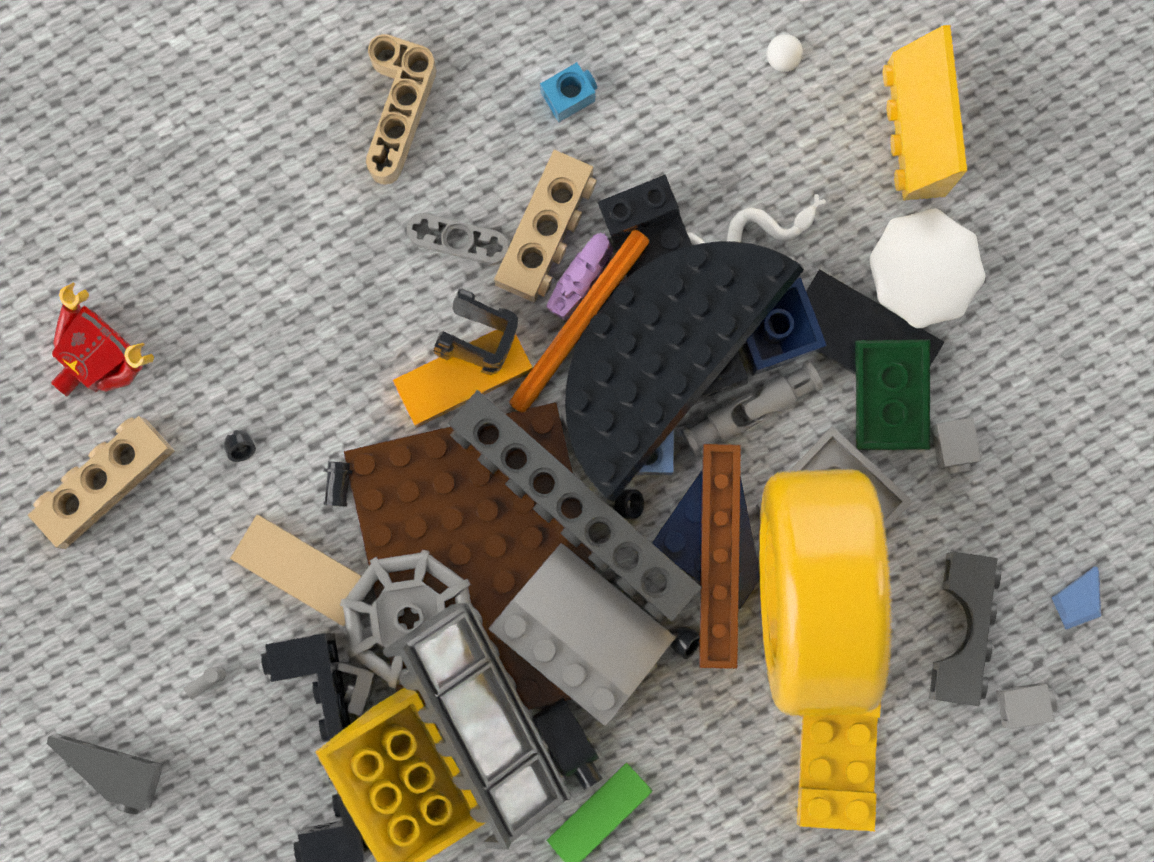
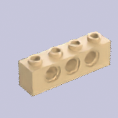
[494,150,597,303]
[28,416,175,549]

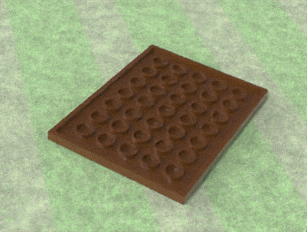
[344,402,596,731]

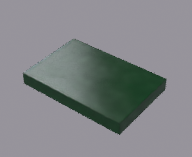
[855,339,930,450]

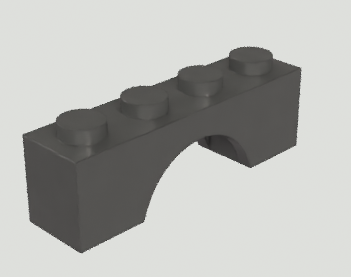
[929,552,1001,706]

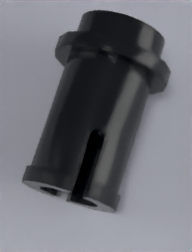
[323,461,353,507]

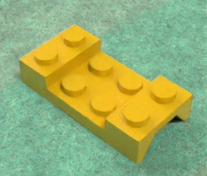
[797,702,881,832]

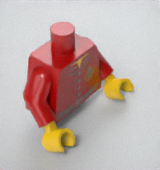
[51,282,154,397]

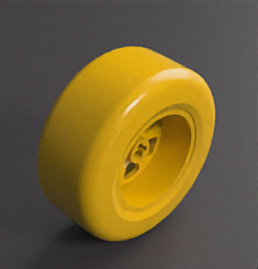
[759,469,891,716]

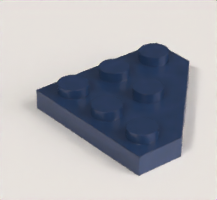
[652,470,760,609]

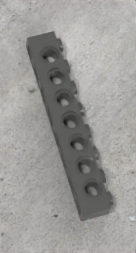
[448,390,702,622]

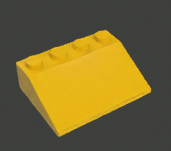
[883,25,967,201]
[315,688,485,862]

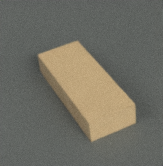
[230,514,362,626]

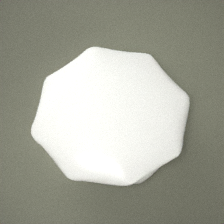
[870,208,986,329]

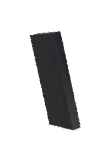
[806,269,944,374]

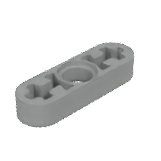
[406,213,509,265]

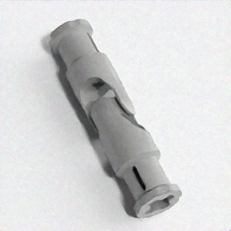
[680,360,824,458]

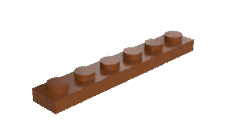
[699,444,741,669]

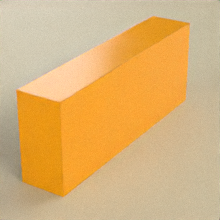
[393,329,533,428]

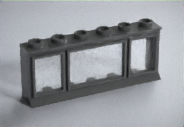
[383,602,571,850]

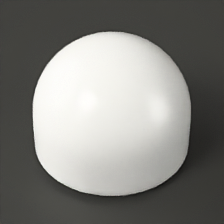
[767,34,803,72]

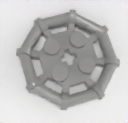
[340,549,471,688]

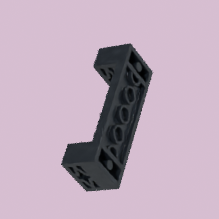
[597,174,748,406]
[261,633,372,862]

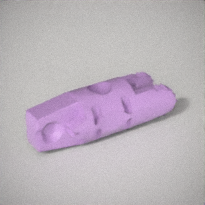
[546,233,614,321]

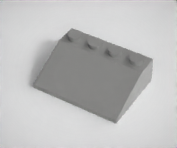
[489,543,676,726]

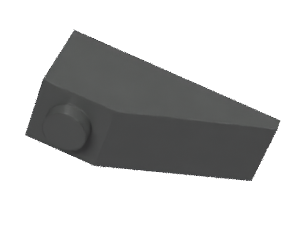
[47,734,164,814]

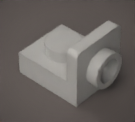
[337,657,377,716]

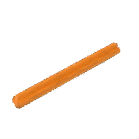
[509,230,649,413]

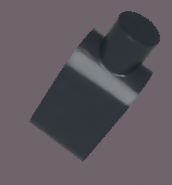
[532,697,603,790]

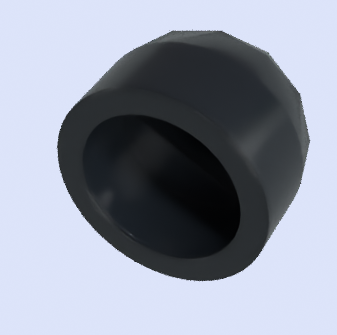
[224,430,256,462]
[613,489,644,519]
[671,627,700,659]

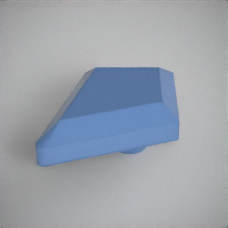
[1052,567,1101,629]

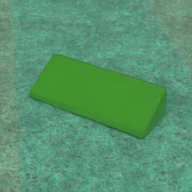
[546,762,653,862]

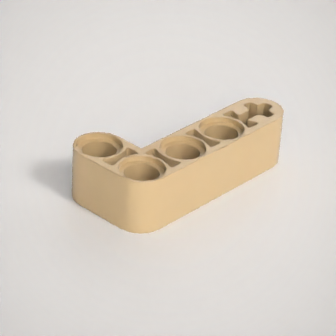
[366,34,437,185]

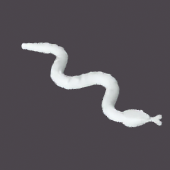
[687,194,826,245]

